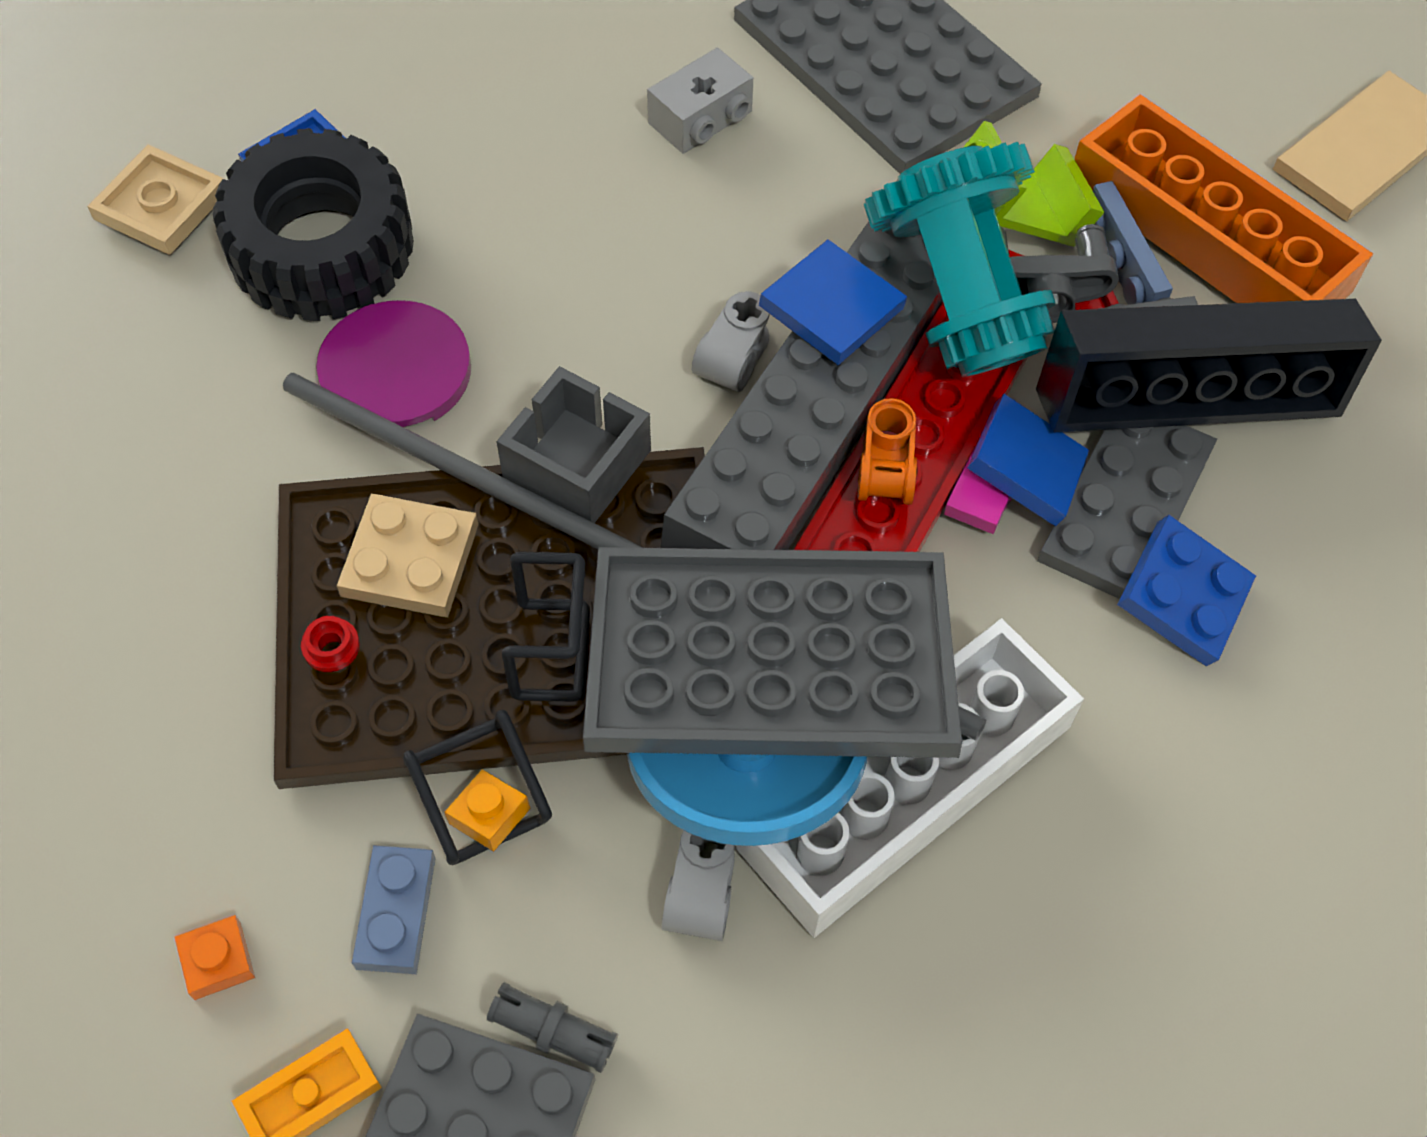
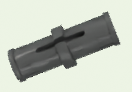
[486,982,618,1073]

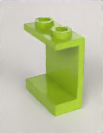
[964,121,1105,247]

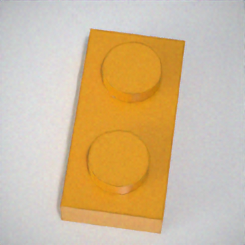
[232,1028,382,1137]

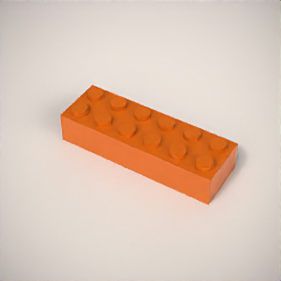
[1074,94,1373,303]

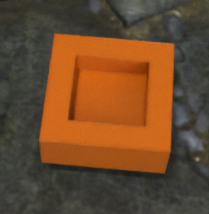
[175,915,255,1000]

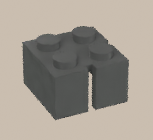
[496,366,651,523]

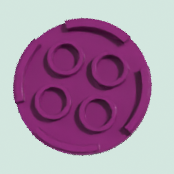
[316,300,471,427]

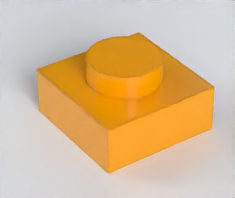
[445,769,531,852]

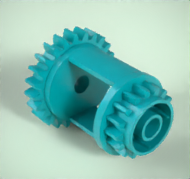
[863,142,1056,377]

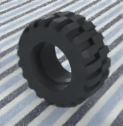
[213,128,414,321]

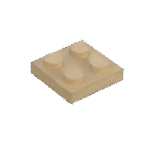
[87,144,224,255]
[337,493,478,618]

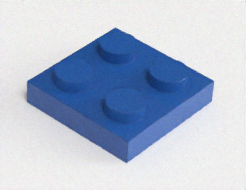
[1117,515,1256,666]

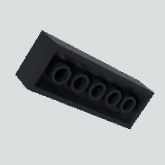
[1036,298,1382,432]

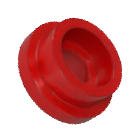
[301,616,360,672]

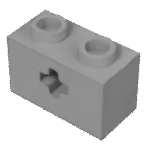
[647,47,754,154]

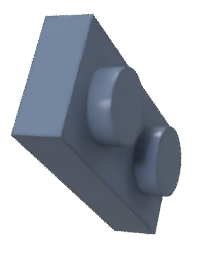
[352,845,436,975]

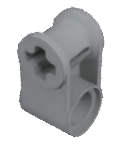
[691,291,770,392]
[662,830,735,941]

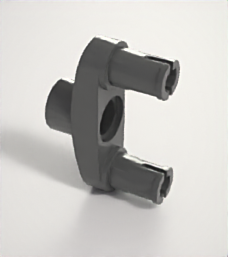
[1000,224,1119,323]

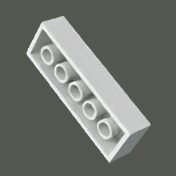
[736,618,1084,938]

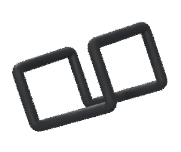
[501,552,590,702]
[403,710,552,865]

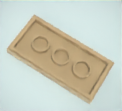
[1273,71,1427,222]

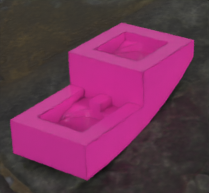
[944,449,1012,534]

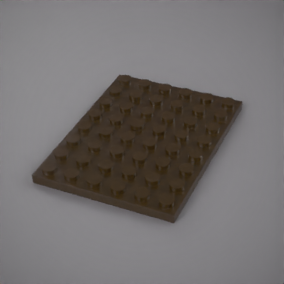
[274,447,705,789]

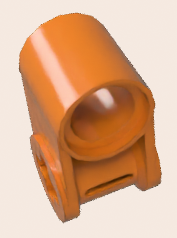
[857,398,917,505]

